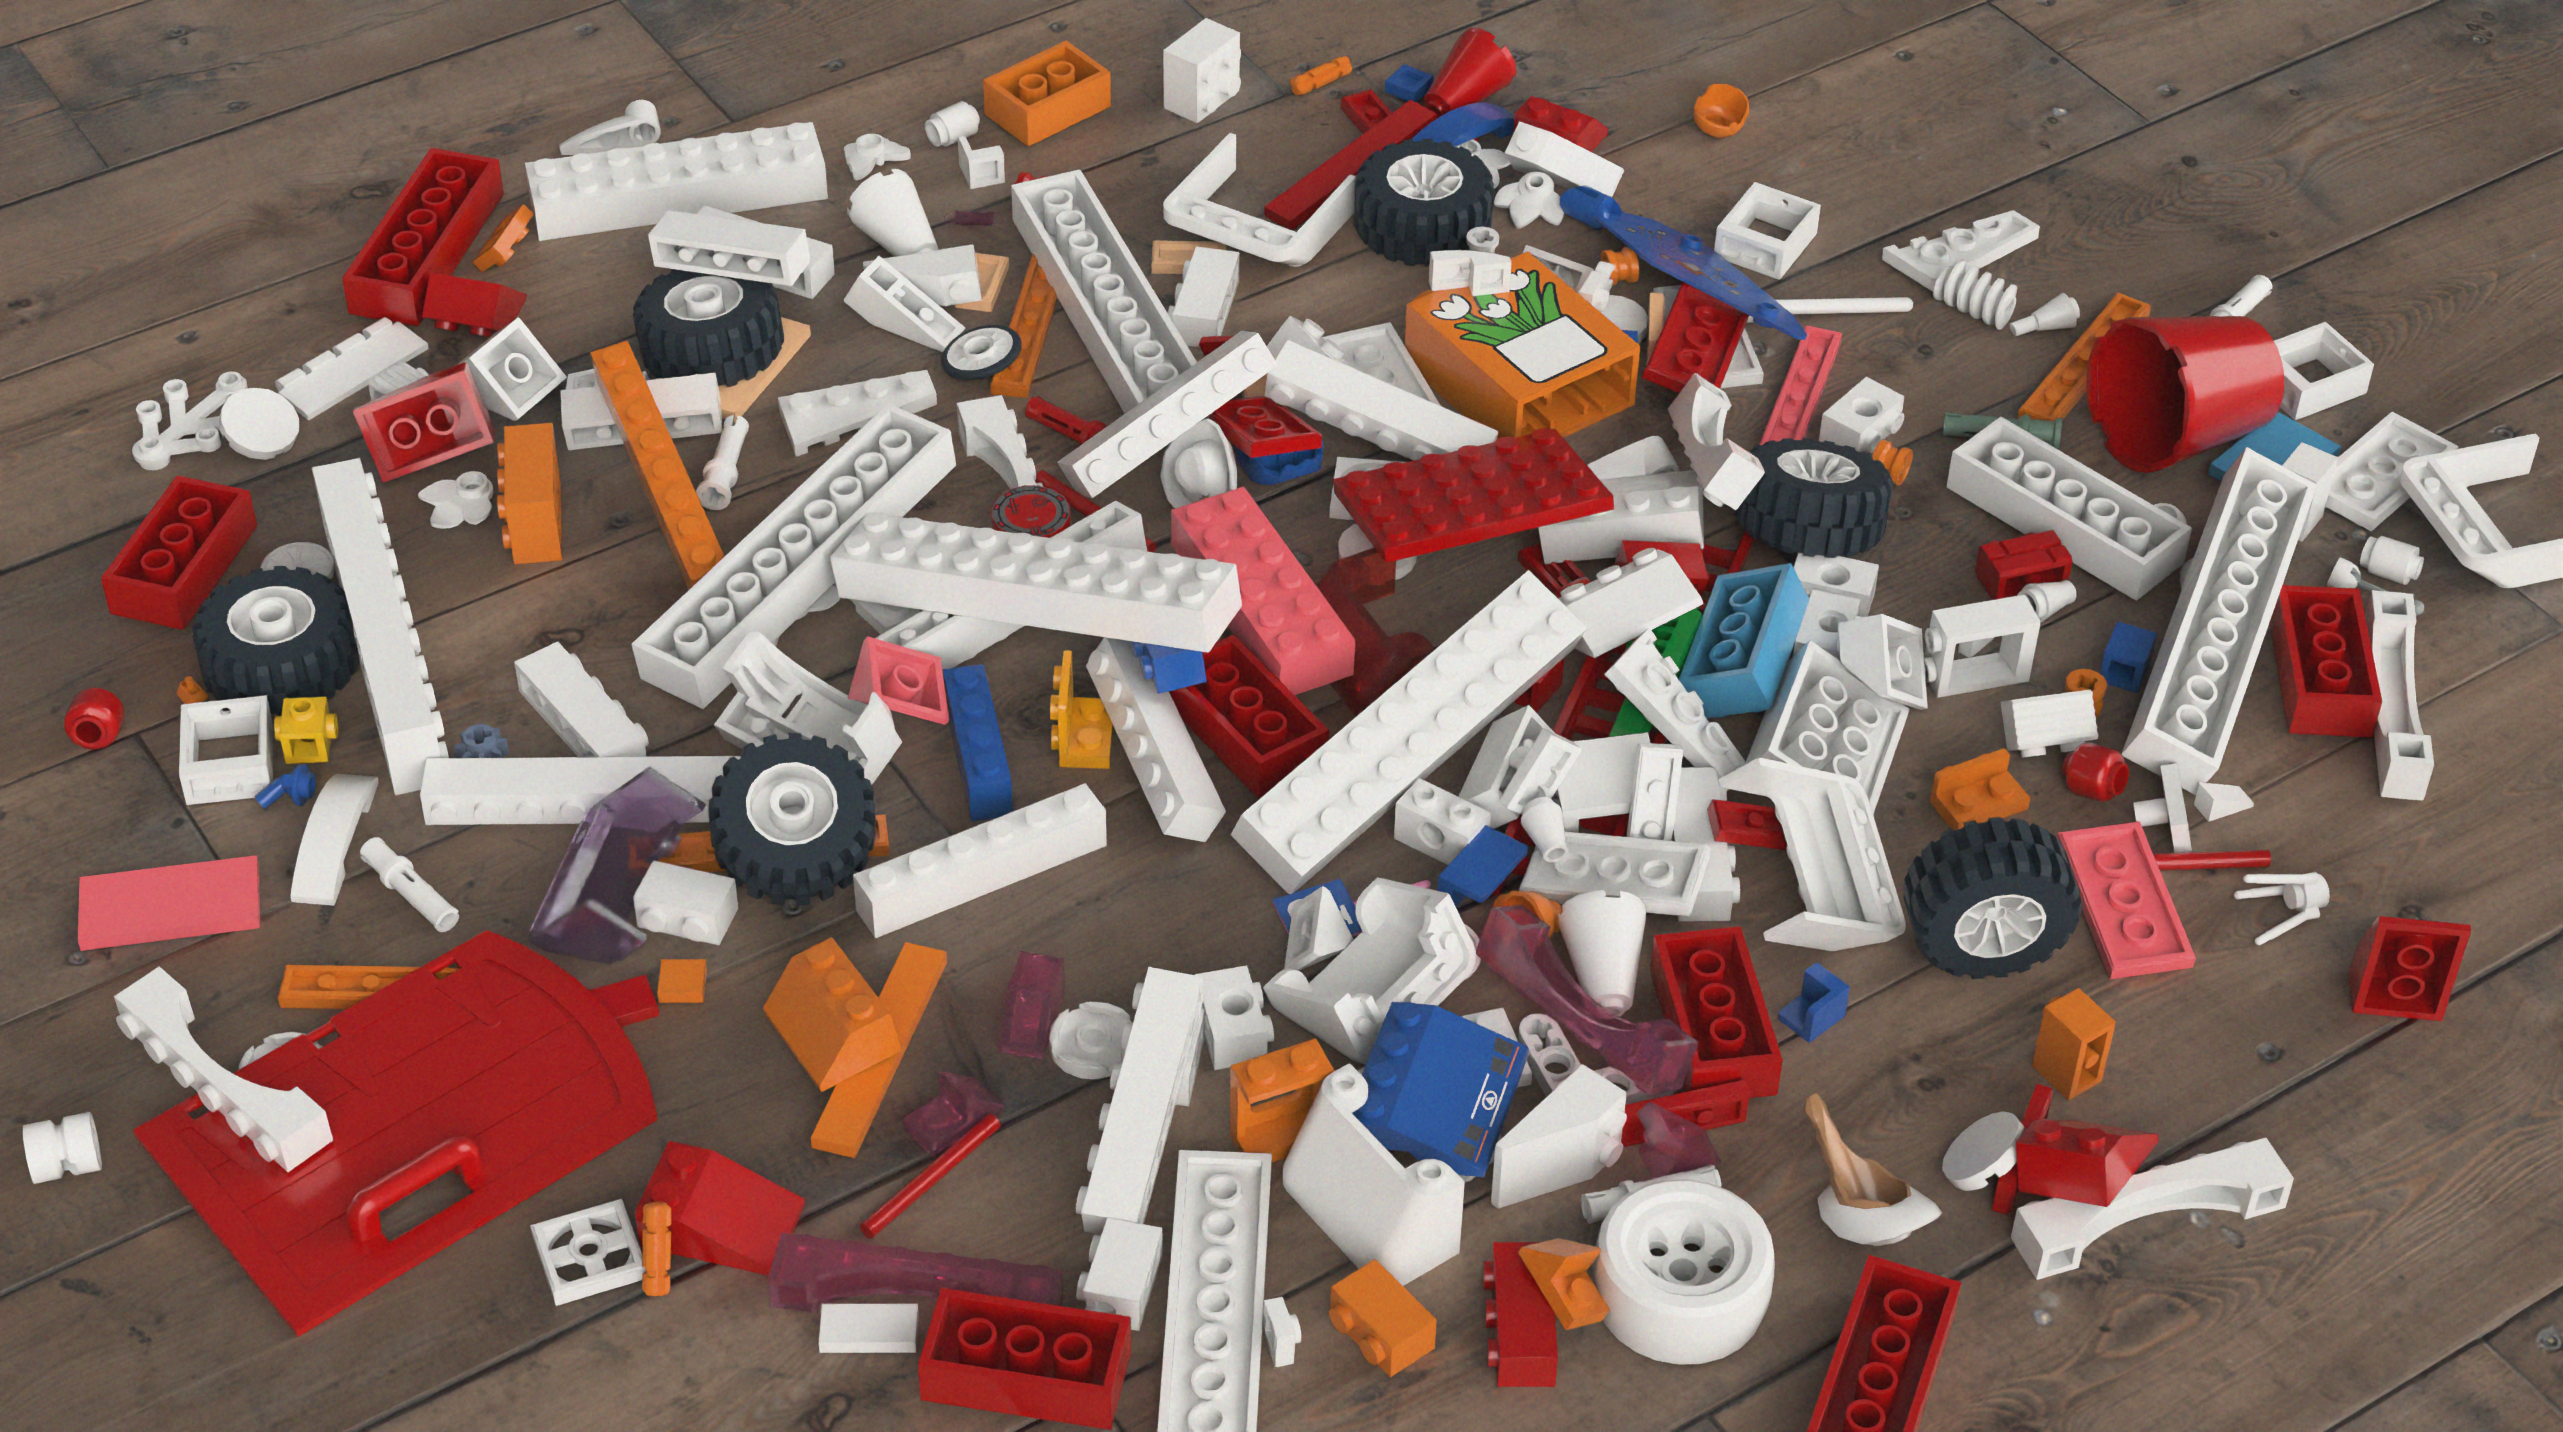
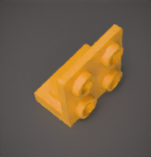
[1050,650,1114,769]

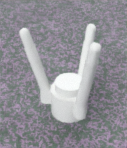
[2234,872,2330,945]

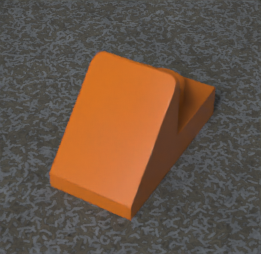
[1518,1238,1610,1330]

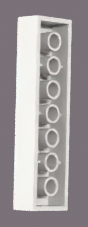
[525,122,828,241]

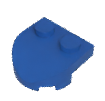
[1232,418,1324,485]

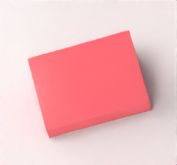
[847,636,950,725]

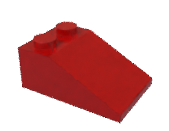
[353,361,496,483]
[2349,916,2471,1021]
[2016,1119,2159,1207]
[635,1141,805,1277]

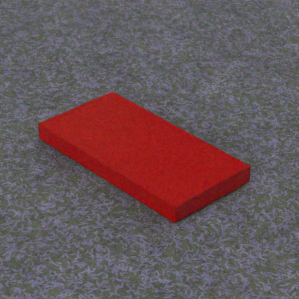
[1641,281,1749,393]

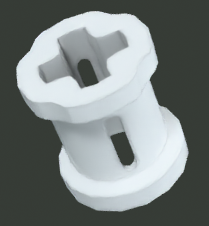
[1466,226,1499,254]

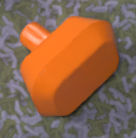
[176,676,208,704]

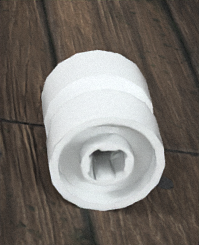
[23,1112,102,1184]

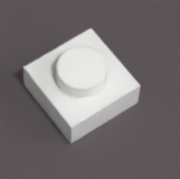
[1262,1297,1301,1367]

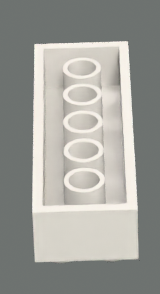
[1947,417,2192,601]

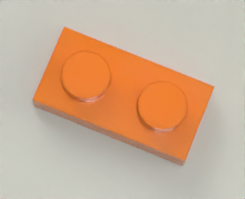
[472,204,534,272]

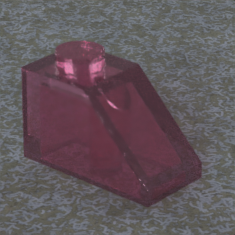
[999,951,1065,1060]

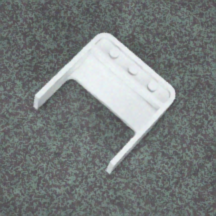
[1163,133,1356,267]
[2400,433,2563,588]
[1718,757,1906,951]

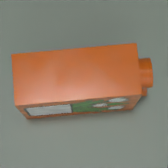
[1405,251,1640,439]

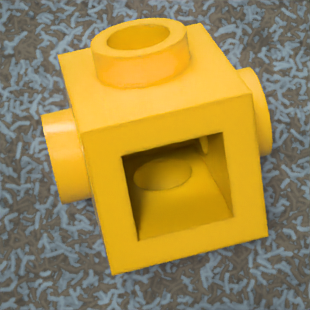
[274,697,338,764]

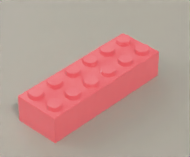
[1171,486,1355,695]

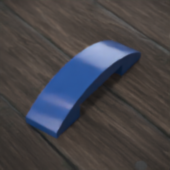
[1412,102,1514,147]

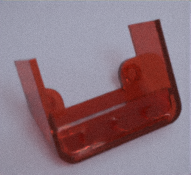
[1316,548,1440,717]

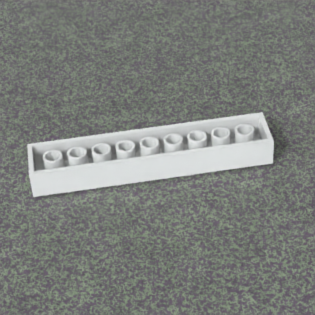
[1011,169,1197,414]
[632,404,956,709]
[2122,447,2317,795]
[312,458,449,795]
[830,513,1242,653]
[1231,570,1587,894]

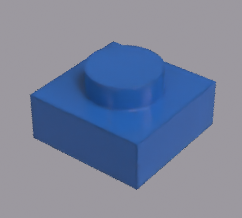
[1385,64,1434,102]

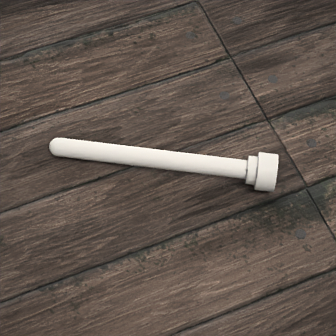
[1747,297,1913,323]

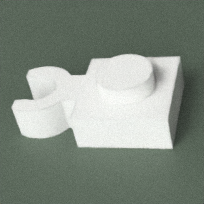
[1579,261,1615,312]

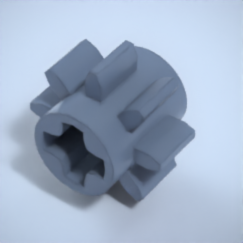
[454,724,509,758]

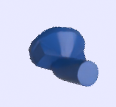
[254,764,316,809]

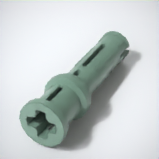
[1943,411,2063,450]

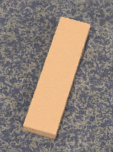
[718,317,811,423]

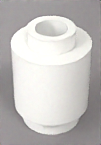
[925,101,980,147]
[2360,536,2424,585]

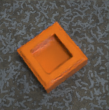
[657,959,707,1003]

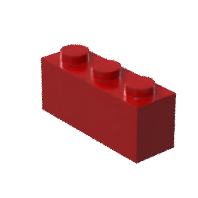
[1482,1242,1558,1387]

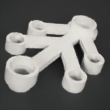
[132,371,248,470]

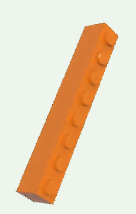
[590,340,725,590]

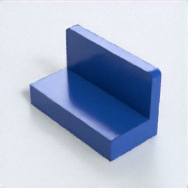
[1438,825,1528,907]

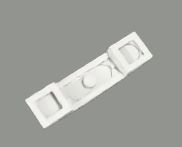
[290,773,379,906]

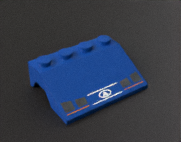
[1352,1002,1529,1177]

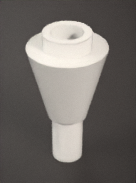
[2010,293,2080,337]

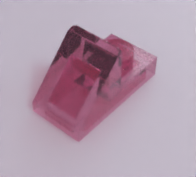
[903,1072,1005,1157]
[1637,1102,1722,1179]

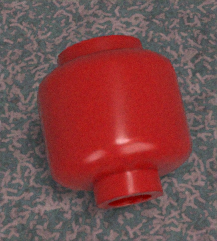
[64,687,125,750]
[2062,743,2129,802]

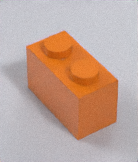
[2032,988,2116,1101]
[1329,1259,1437,1377]

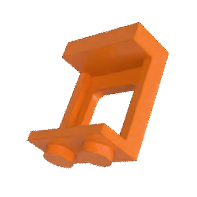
[1230,1038,1335,1163]

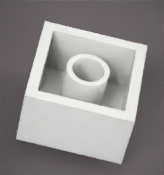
[1163,18,1241,123]

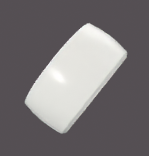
[1592,1179,1775,1365]

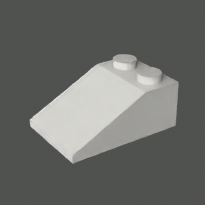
[1491,1064,1627,1209]

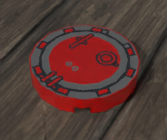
[991,485,1071,538]

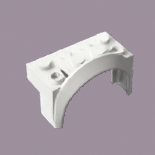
[714,631,902,785]

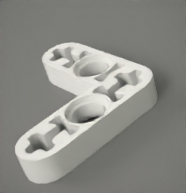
[1518,1013,1679,1105]

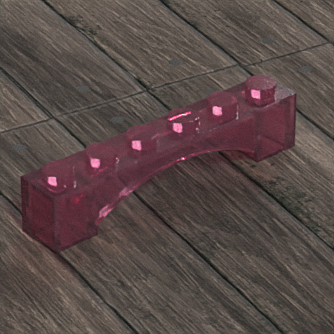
[1476,905,1699,1095]
[768,1233,1063,1313]

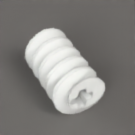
[1933,260,2017,330]

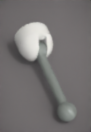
[2327,557,2424,616]

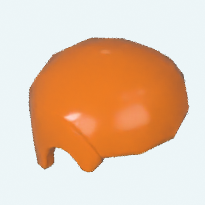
[1692,83,1750,139]

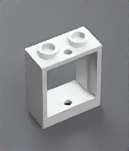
[1714,182,1821,280]
[2274,322,2374,420]
[1924,595,2041,698]
[179,695,273,805]

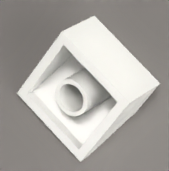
[457,317,567,421]
[1836,614,1928,710]

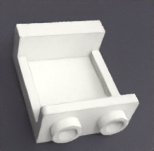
[1552,733,1650,833]

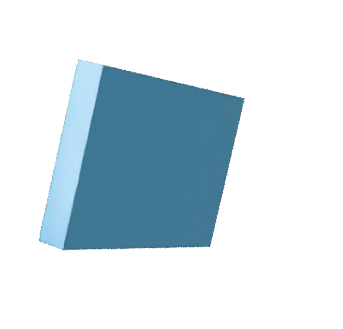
[2208,412,2341,482]

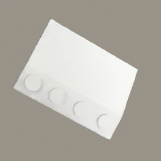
[1538,470,1704,564]
[1745,641,1910,814]

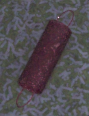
[944,211,1005,226]

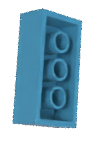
[1679,563,1810,719]

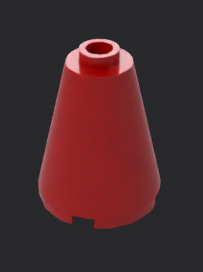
[1424,28,1517,118]

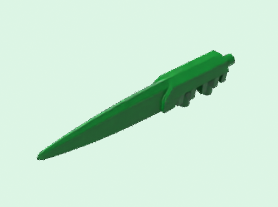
[1609,606,1702,737]

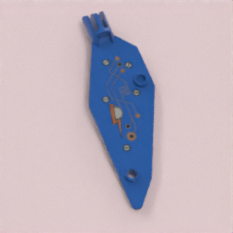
[1560,185,1807,340]

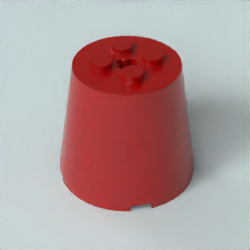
[2086,316,2284,473]

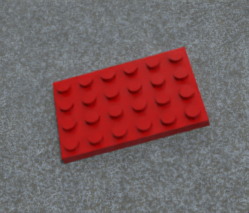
[1333,428,1614,563]

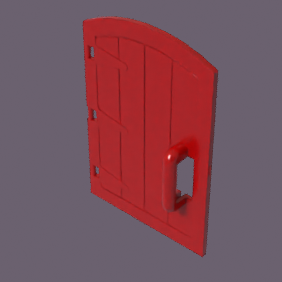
[133,930,658,1337]

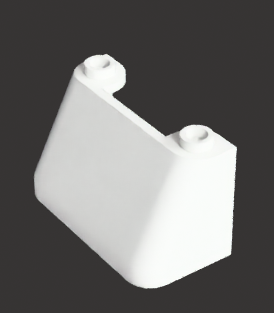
[1263,877,1476,1065]
[1282,1063,1465,1286]

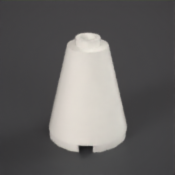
[847,169,938,257]
[1558,890,1646,1019]

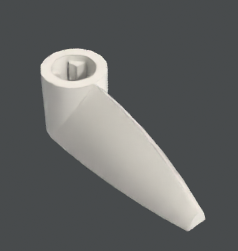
[559,100,661,155]
[1587,436,1680,480]

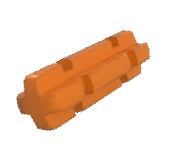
[1290,56,1352,96]
[642,1202,671,1296]

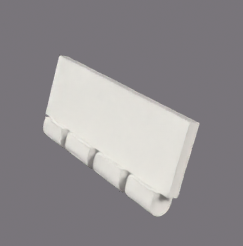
[275,317,429,420]

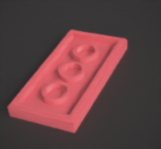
[2057,821,2196,979]
[78,855,260,951]

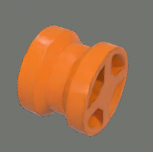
[1600,247,1639,286]
[1872,439,1913,486]
[2065,669,2107,718]

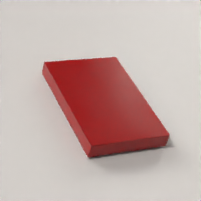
[1202,395,1322,458]

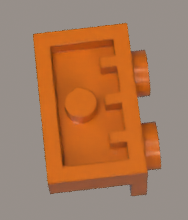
[1929,748,2030,831]

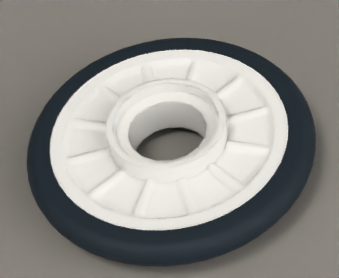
[941,325,1021,380]

